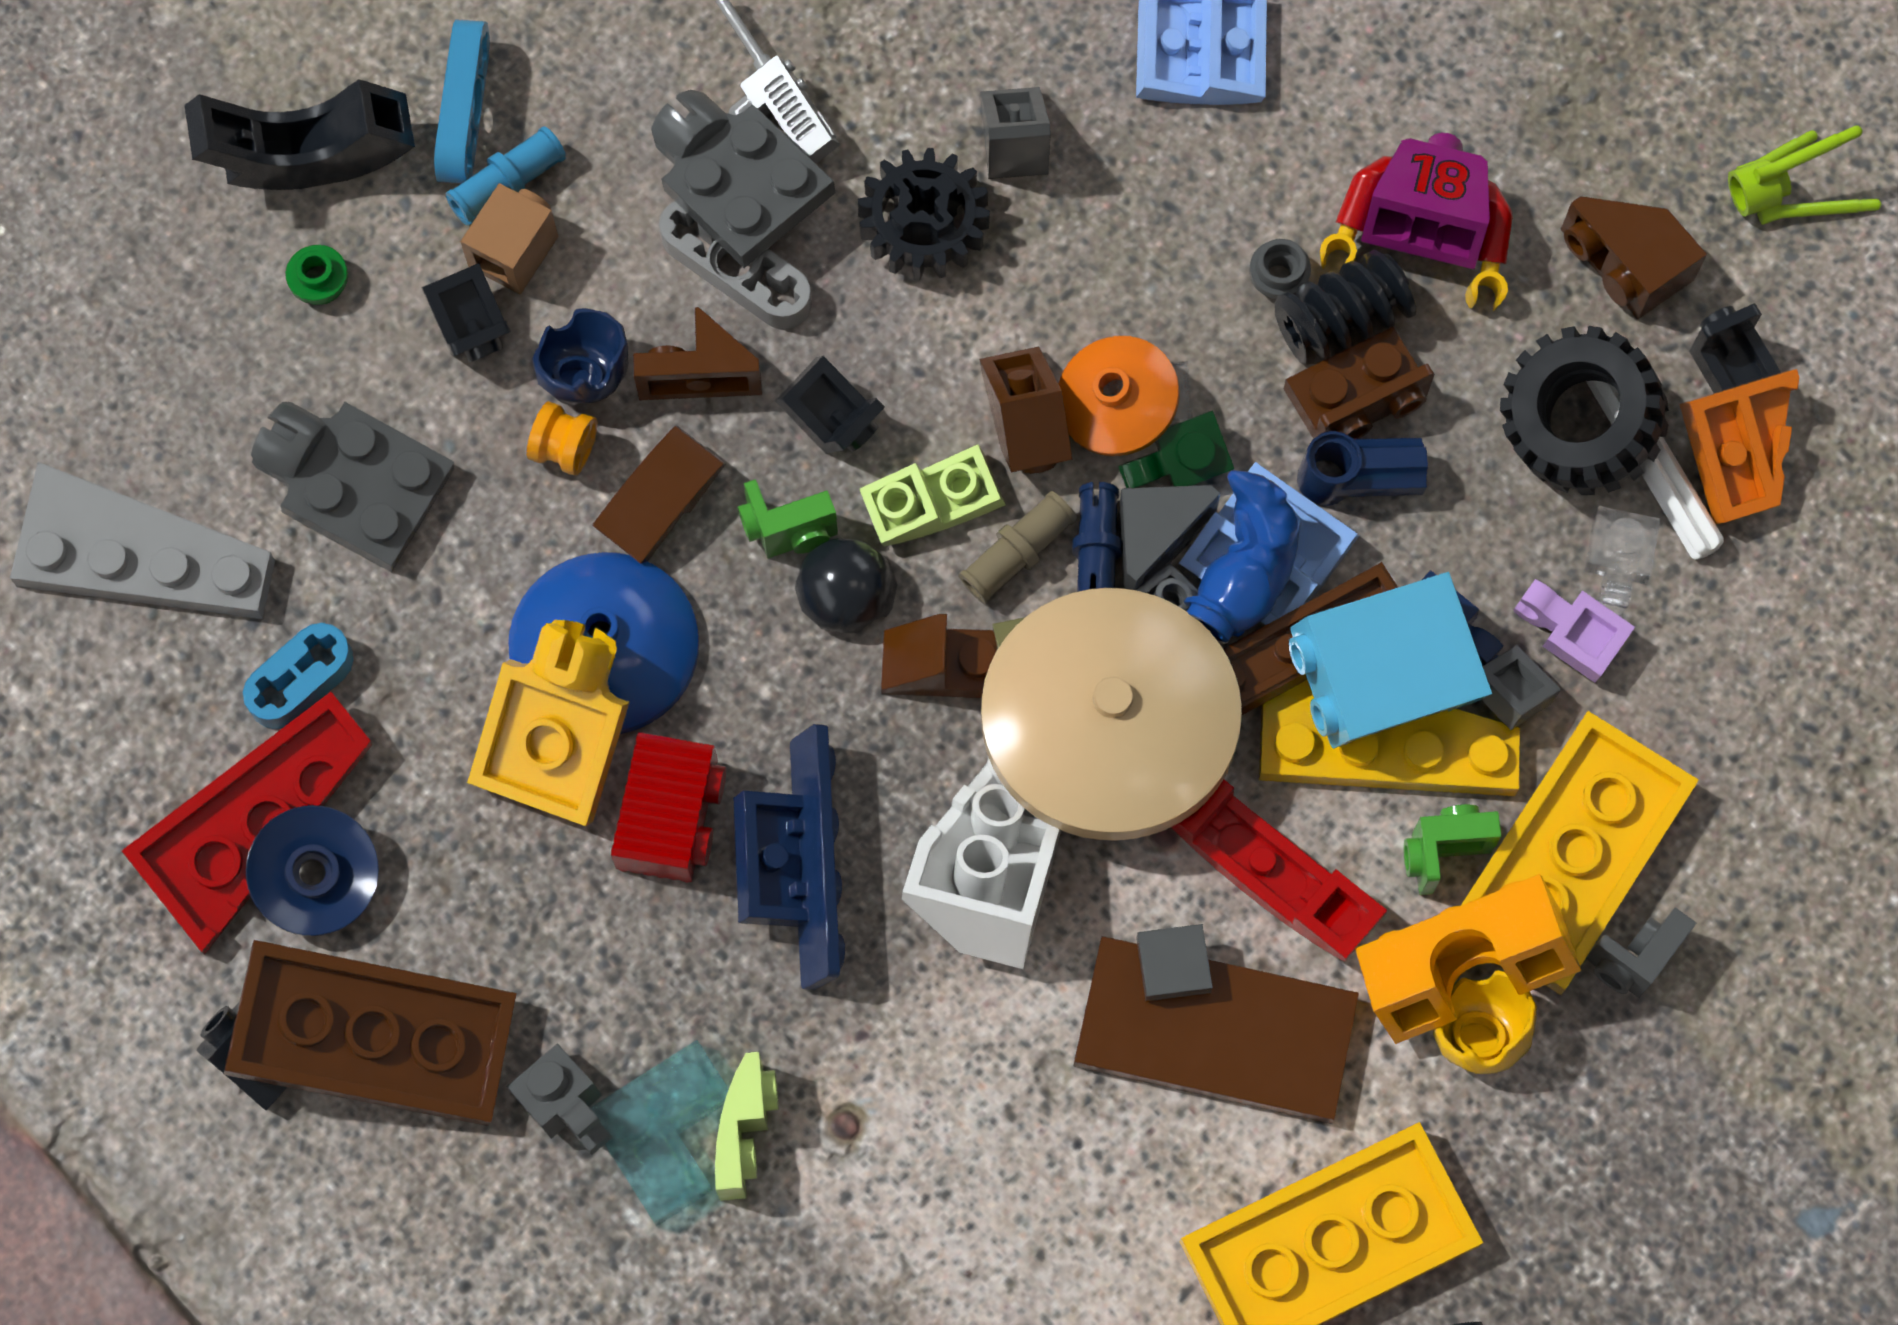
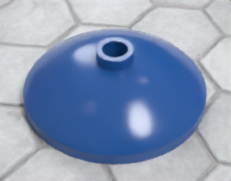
[508,552,699,734]

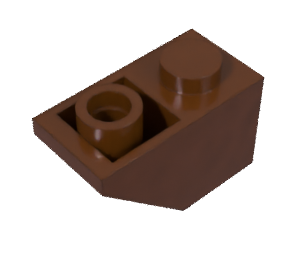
[1561,196,1707,319]

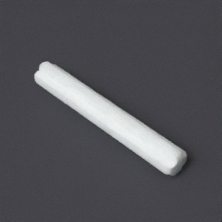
[1586,381,1724,560]

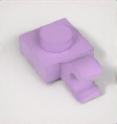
[1513,579,1635,683]

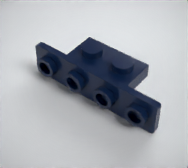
[733,724,845,990]

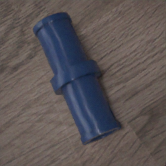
[1072,482,1122,592]

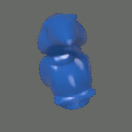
[1184,470,1300,643]

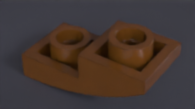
[592,426,726,564]

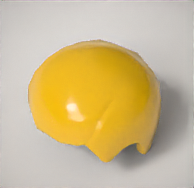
[1433,970,1537,1074]

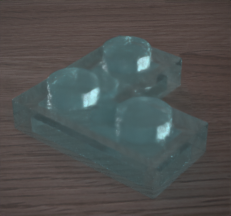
[590,1040,729,1227]

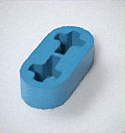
[243,623,354,729]

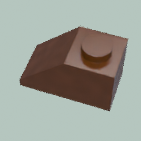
[979,346,1073,474]

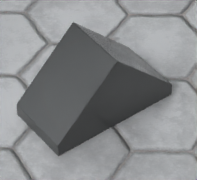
[980,87,1051,179]
[1119,485,1221,590]

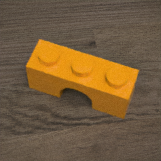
[1355,874,1581,1044]

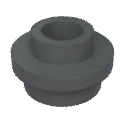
[1249,239,1311,299]

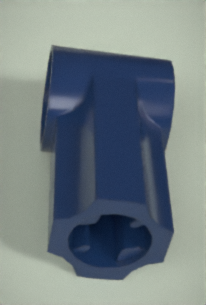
[1297,431,1428,506]

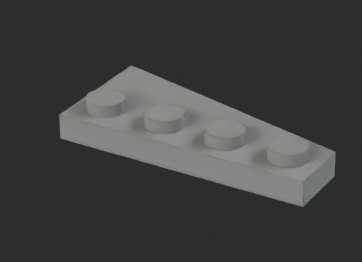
[10,462,275,619]

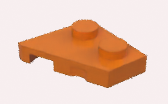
[1679,369,1800,524]

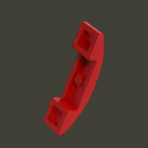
[1171,779,1387,962]

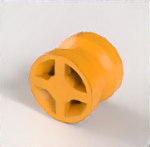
[526,401,598,476]

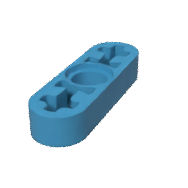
[434,19,490,184]

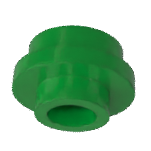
[285,245,348,305]

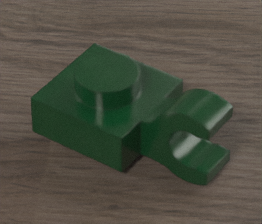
[1118,410,1235,488]

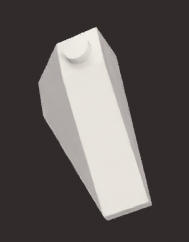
[902,757,1061,969]

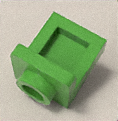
[737,479,838,559]
[1403,804,1502,895]

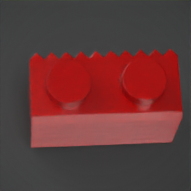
[611,732,727,883]

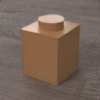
[460,183,559,295]

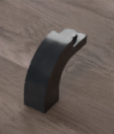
[184,79,415,190]

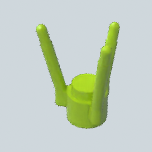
[1728,125,1882,225]

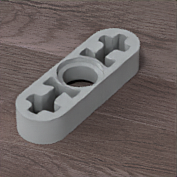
[659,201,812,329]

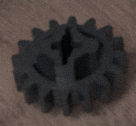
[857,148,990,280]

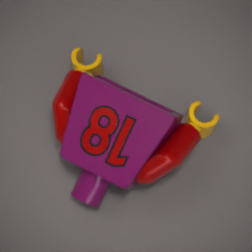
[1320,132,1513,311]

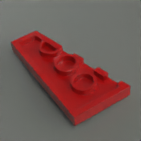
[122,692,372,955]

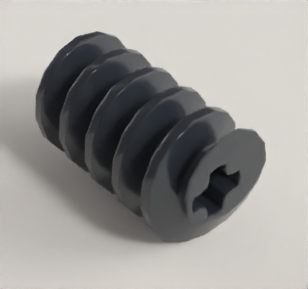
[1275,250,1416,364]

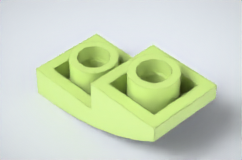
[859,444,1006,547]
[715,1052,779,1201]

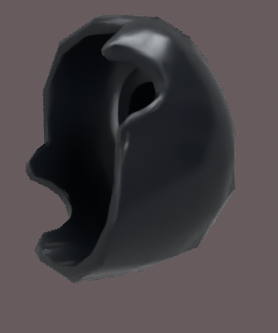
[795,538,898,633]

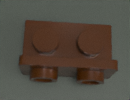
[1283,327,1435,439]

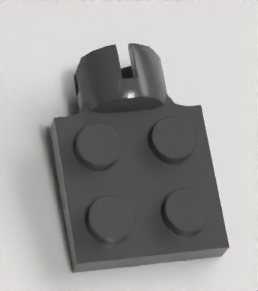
[651,90,836,268]
[251,402,454,573]

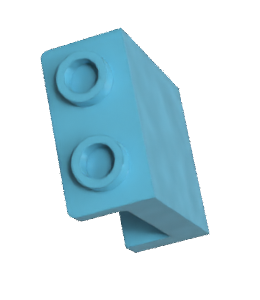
[1289,572,1492,749]

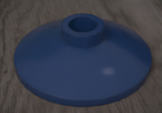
[246,805,379,936]

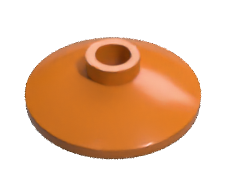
[1058,336,1180,456]

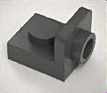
[1586,907,1697,998]

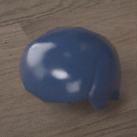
[532,308,629,405]

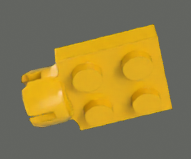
[467,620,630,826]

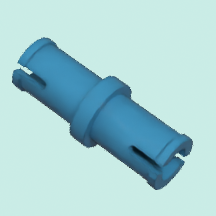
[445,126,566,226]

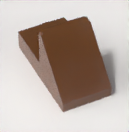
[633,307,762,401]
[881,614,997,698]

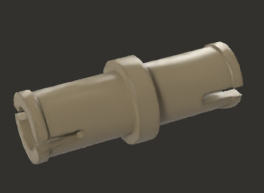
[958,491,1077,604]

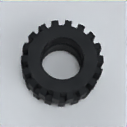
[1500,326,1669,495]

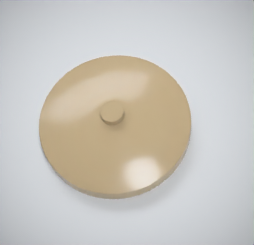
[981,588,1241,841]

